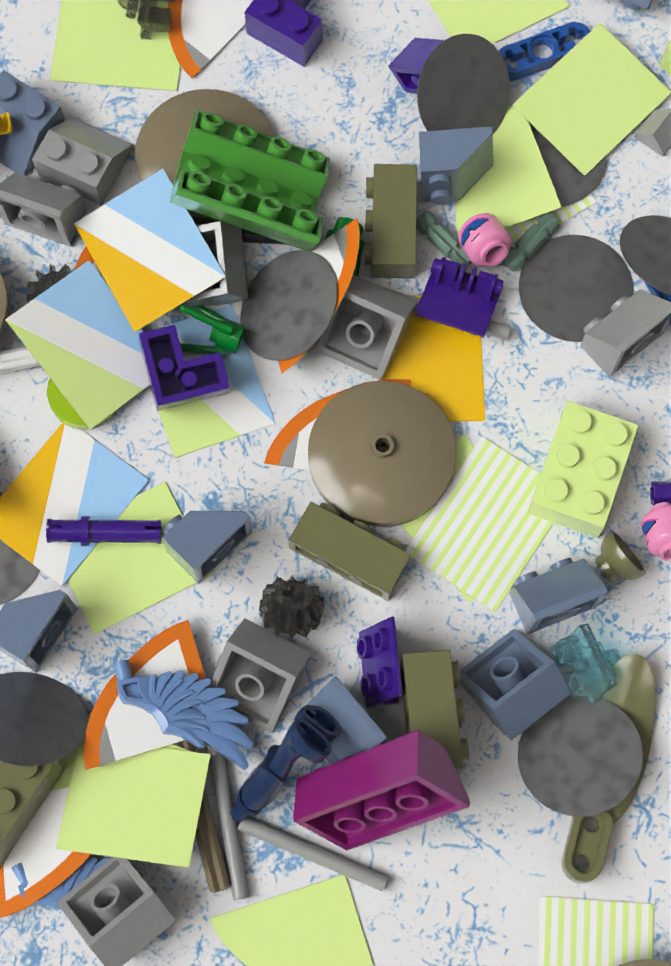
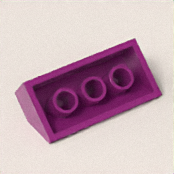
[293,730,470,851]

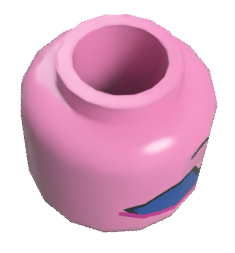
[458,213,512,267]
[641,502,671,561]

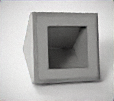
[634,109,671,157]

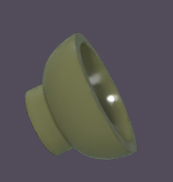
[595,531,646,583]

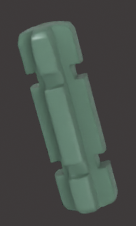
[416,210,471,270]
[502,212,560,272]

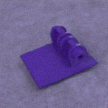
[414,257,504,338]
[357,617,402,708]

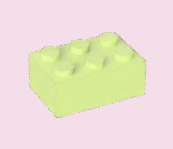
[527,400,639,538]

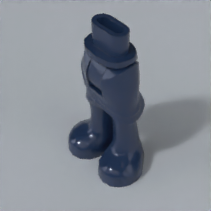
[231,705,341,822]

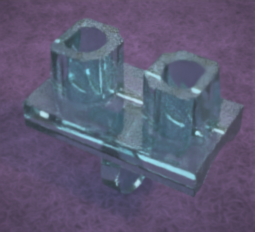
[552,623,621,704]

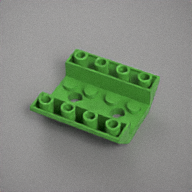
[169,109,330,251]

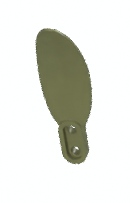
[561,654,655,884]

